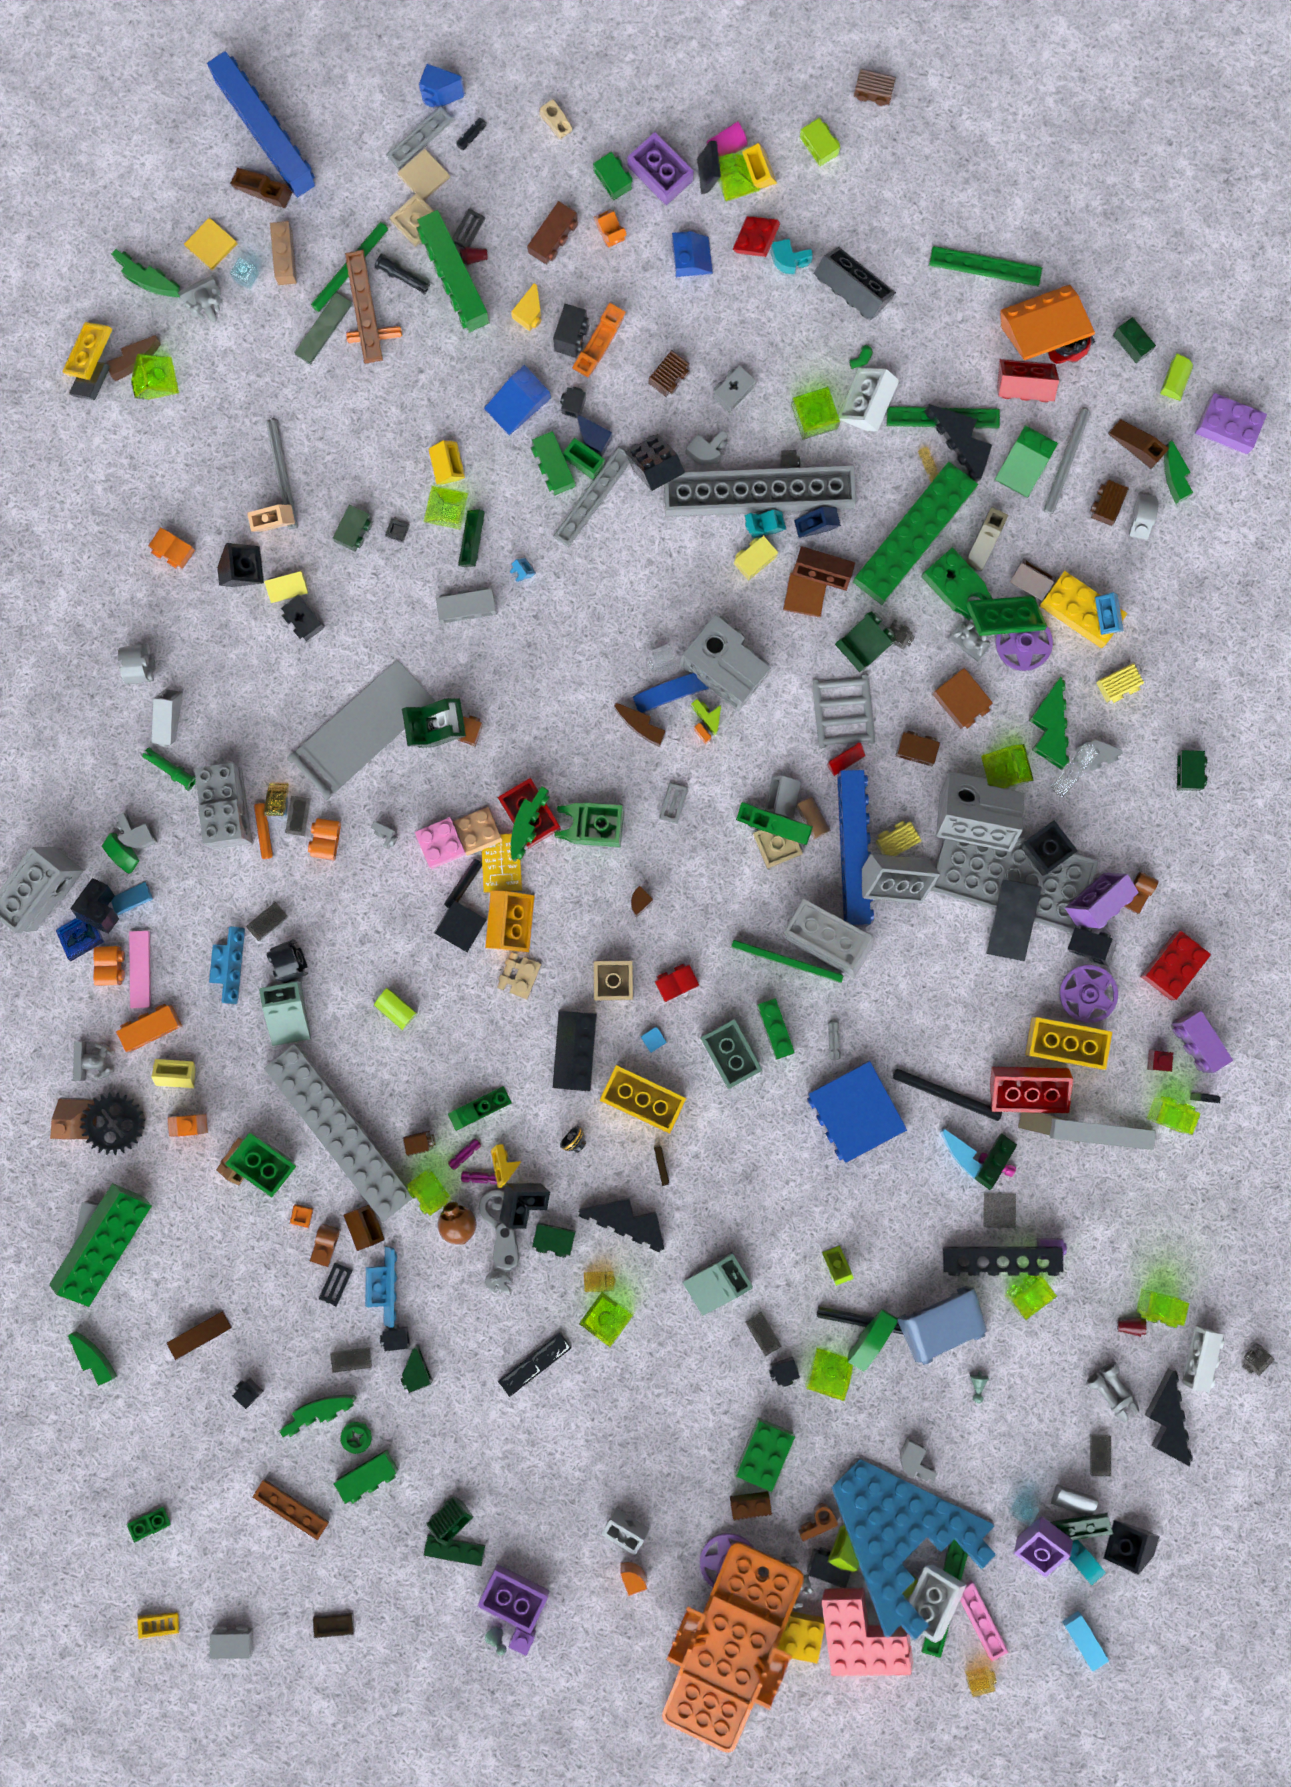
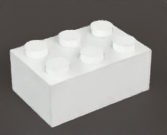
[909,1564,967,1642]

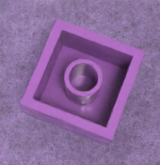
[1014,1516,1073,1577]

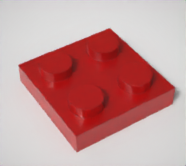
[733,216,781,257]

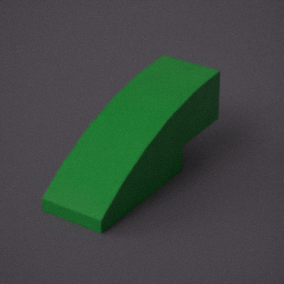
[1164,440,1193,504]
[848,1309,898,1372]
[67,1331,117,1386]

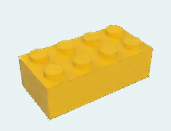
[1039,571,1128,649]
[1025,1017,1112,1070]
[599,1065,686,1134]
[777,1611,825,1664]

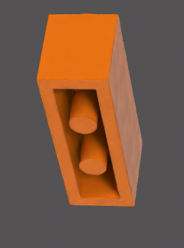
[116,1004,182,1052]

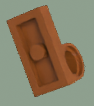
[1123,871,1159,914]
[310,1224,341,1267]
[798,1503,839,1542]

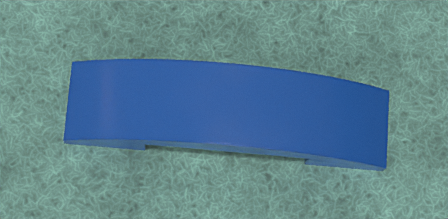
[633,673,709,713]

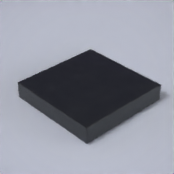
[697,141,721,194]
[69,362,110,401]
[434,900,487,953]

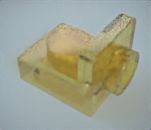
[584,1271,615,1292]

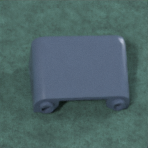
[897,1286,987,1365]

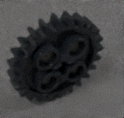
[80,1092,145,1155]

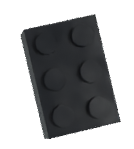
[625,434,685,491]

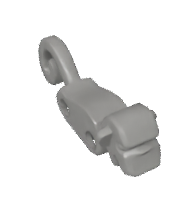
[479,1189,520,1295]

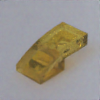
[264,783,289,816]

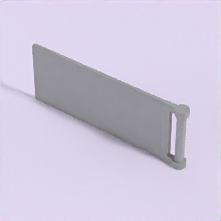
[287,660,435,800]

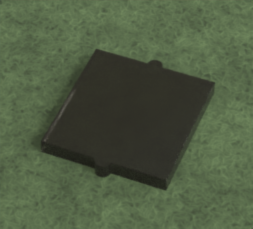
[983,1191,1016,1230]

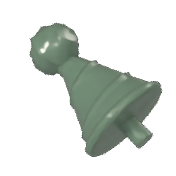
[970,1371,989,1404]
[485,1627,507,1656]

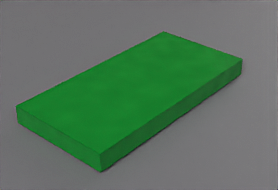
[966,596,1047,636]

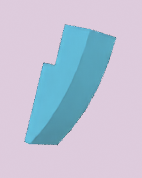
[940,1128,982,1181]
[1062,1611,1109,1672]

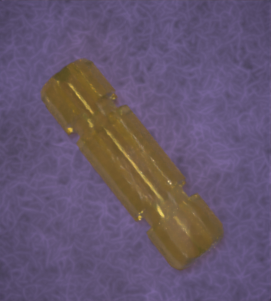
[918,447,939,483]

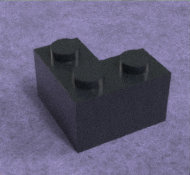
[70,878,119,934]
[1068,926,1116,967]
[499,1183,550,1229]

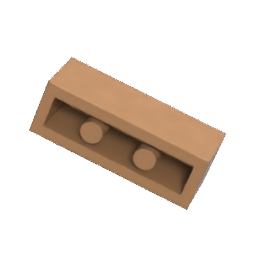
[270,221,297,285]

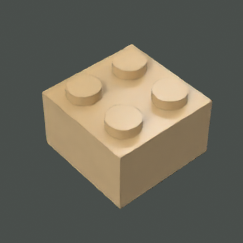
[594,961,633,1001]

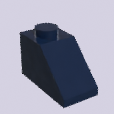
[577,415,612,457]
[794,507,841,538]

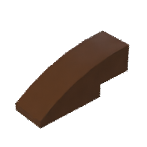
[230,168,293,209]
[105,335,161,382]
[614,703,666,747]
[166,1311,232,1360]

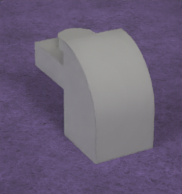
[685,430,728,465]
[1129,493,1158,540]
[116,813,157,849]
[900,1438,937,1481]

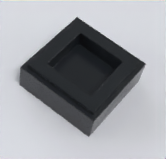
[385,518,410,543]

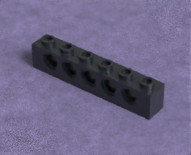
[943,1246,1064,1276]

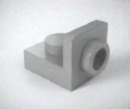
[371,821,398,849]

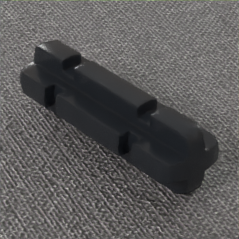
[456,118,486,151]

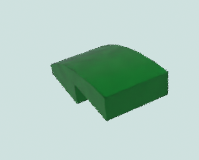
[102,833,140,874]
[126,1507,171,1543]

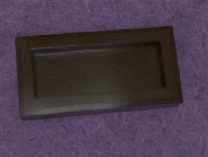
[654,1145,669,1186]
[313,1613,354,1638]

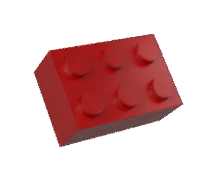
[497,778,561,849]
[1140,931,1212,1000]

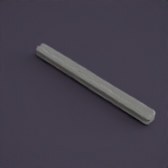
[1044,408,1090,514]
[266,420,298,530]

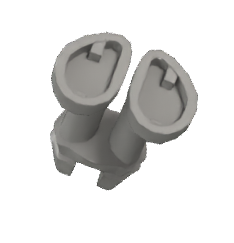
[1086,1362,1139,1422]

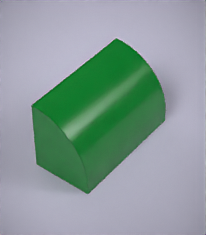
[563,438,605,480]

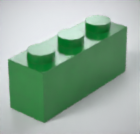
[530,431,575,495]
[756,998,795,1060]
[333,1450,398,1504]

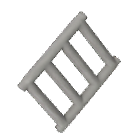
[812,675,875,749]

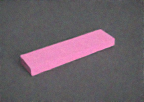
[129,931,151,1008]
[960,1580,1008,1662]

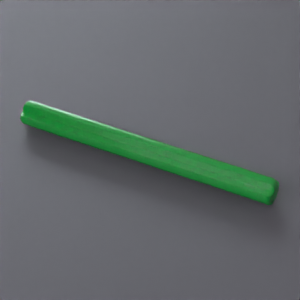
[311,222,388,312]

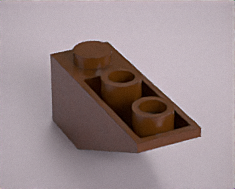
[1108,419,1169,469]

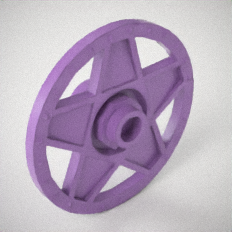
[995,626,1053,671]
[1060,965,1118,1023]
[700,1533,759,1587]

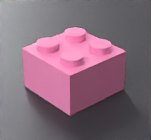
[415,817,466,869]

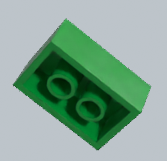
[735,1417,795,1492]

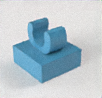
[510,558,536,582]

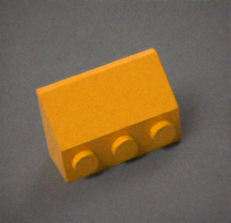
[485,891,535,953]

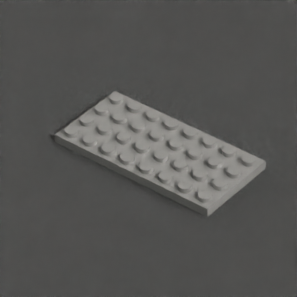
[930,837,1099,933]

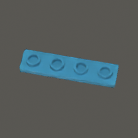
[209,926,245,1004]
[365,1246,397,1327]

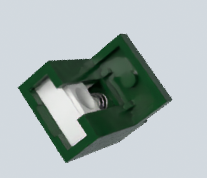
[402,698,466,748]

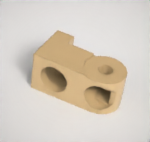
[539,99,573,140]

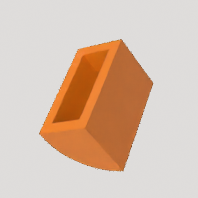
[620,1562,647,1596]

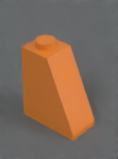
[167,1114,208,1137]

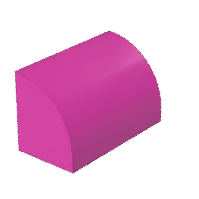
[707,121,747,164]

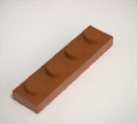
[252,1479,329,1541]

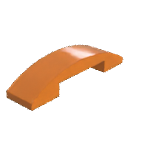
[572,302,626,378]

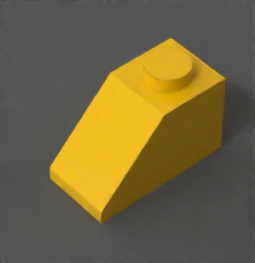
[511,283,542,331]

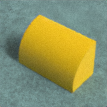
[742,143,777,188]
[428,440,465,485]

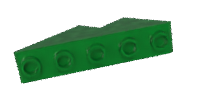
[1029,677,1070,770]

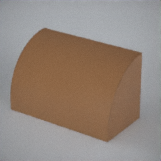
[796,797,831,840]

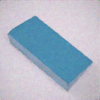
[1095,592,1124,635]
[111,882,153,915]

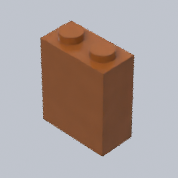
[932,668,993,729]

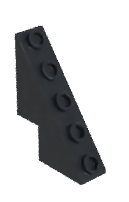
[924,404,993,482]
[578,1198,665,1253]
[1145,1368,1193,1467]

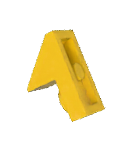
[491,1144,521,1188]

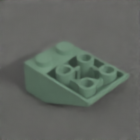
[259,982,311,1046]
[682,1251,753,1316]

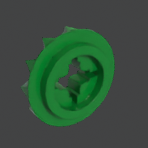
[340,1421,372,1454]

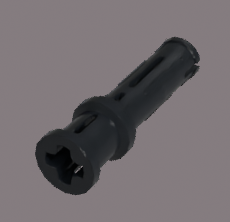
[374,253,430,295]

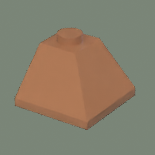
[50,1099,97,1139]

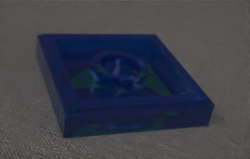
[55,918,104,962]

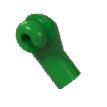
[849,345,873,369]

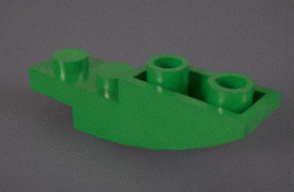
[111,249,180,297]
[510,786,550,862]
[736,802,813,845]
[279,1395,357,1438]

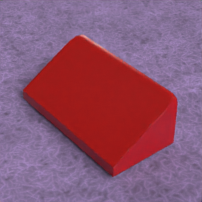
[827,742,865,776]

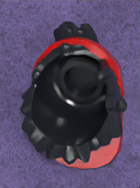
[1048,336,1095,364]

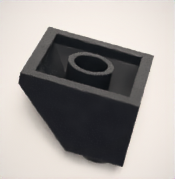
[217,543,264,587]
[1103,1520,1160,1575]

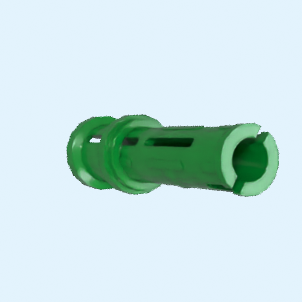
[142,748,196,791]

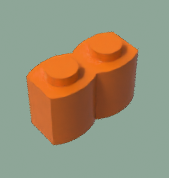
[148,527,195,569]
[308,818,341,861]
[93,946,125,986]

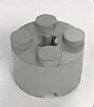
[118,643,156,685]

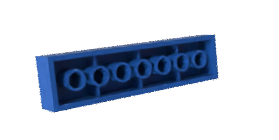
[207,51,315,198]
[837,770,874,927]

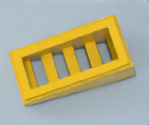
[137,1612,179,1639]

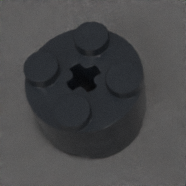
[266,939,308,984]

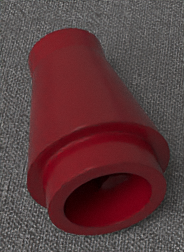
[460,246,488,266]
[1117,1317,1147,1337]

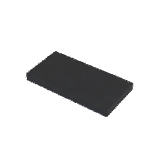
[986,879,1042,961]

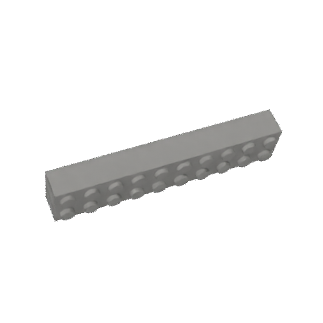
[664,466,856,517]
[264,1044,416,1222]

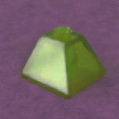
[718,153,761,202]
[131,353,179,400]
[423,486,468,530]

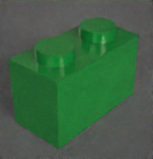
[593,152,633,201]

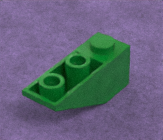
[448,1086,512,1131]

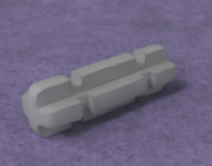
[828,1022,840,1060]

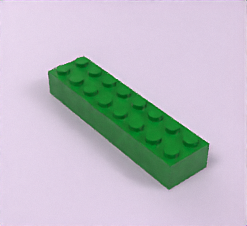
[853,461,979,605]

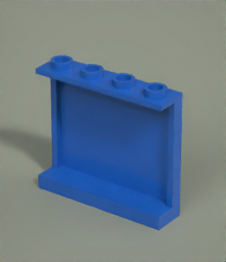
[807,1061,907,1163]

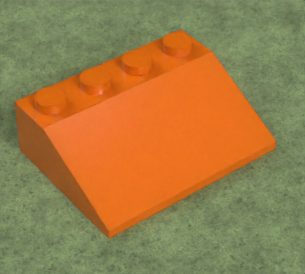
[1000,284,1095,361]

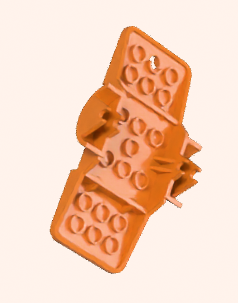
[662,1542,804,1753]

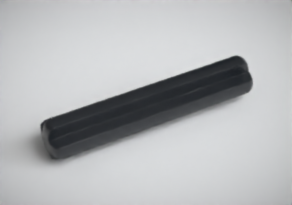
[444,859,482,908]

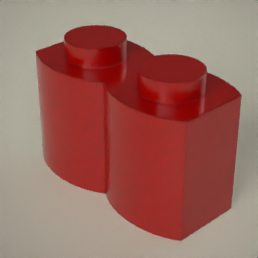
[655,963,699,1003]

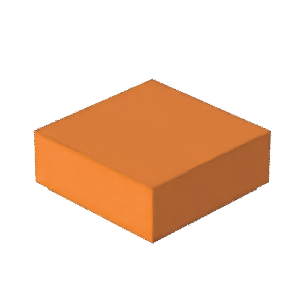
[694,723,711,744]
[290,1204,314,1228]

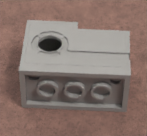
[679,614,771,711]
[194,762,252,849]
[936,772,1024,852]
[0,847,84,933]
[784,899,873,979]

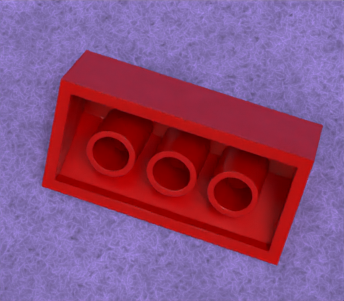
[990,1066,1073,1113]

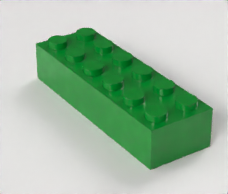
[416,210,489,333]
[49,1183,152,1307]

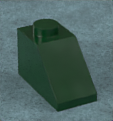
[401,1345,433,1393]

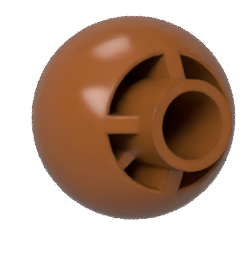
[437,1202,477,1245]

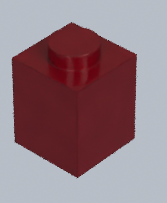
[1147,1051,1174,1072]

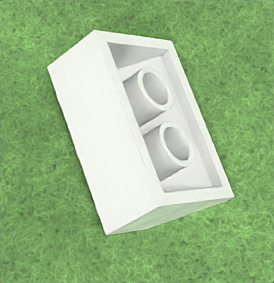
[837,368,899,431]
[1182,1326,1224,1392]

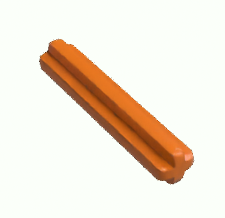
[346,326,402,343]
[254,803,273,859]

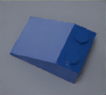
[484,365,551,436]

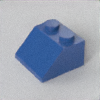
[419,64,465,108]
[672,231,713,277]

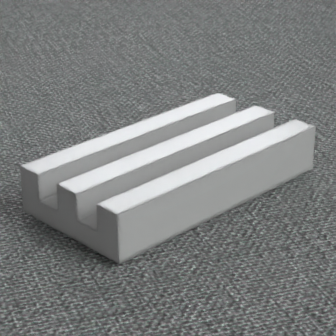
[659,782,688,824]

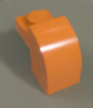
[594,209,627,248]

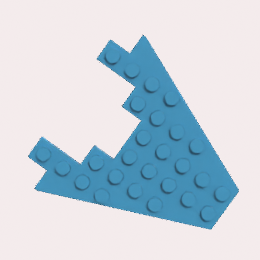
[831,1459,996,1640]

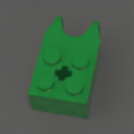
[921,547,993,621]
[554,803,624,848]

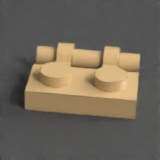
[497,952,542,1000]

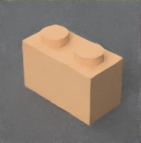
[247,505,295,532]

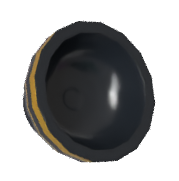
[560,1126,586,1153]

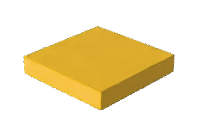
[184,218,237,270]

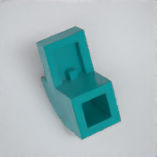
[770,239,813,274]
[744,510,786,538]
[1069,1540,1106,1586]

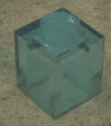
[230,258,259,290]
[1009,1494,1040,1527]

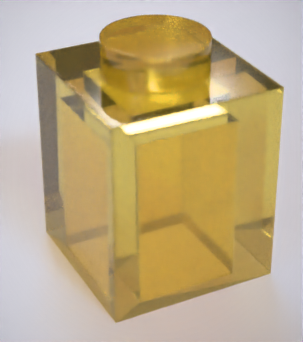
[965,1666,997,1697]

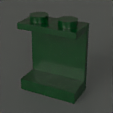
[835,611,897,672]

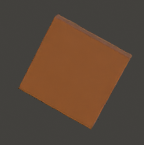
[783,573,826,618]

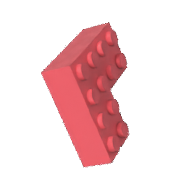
[822,1588,913,1676]

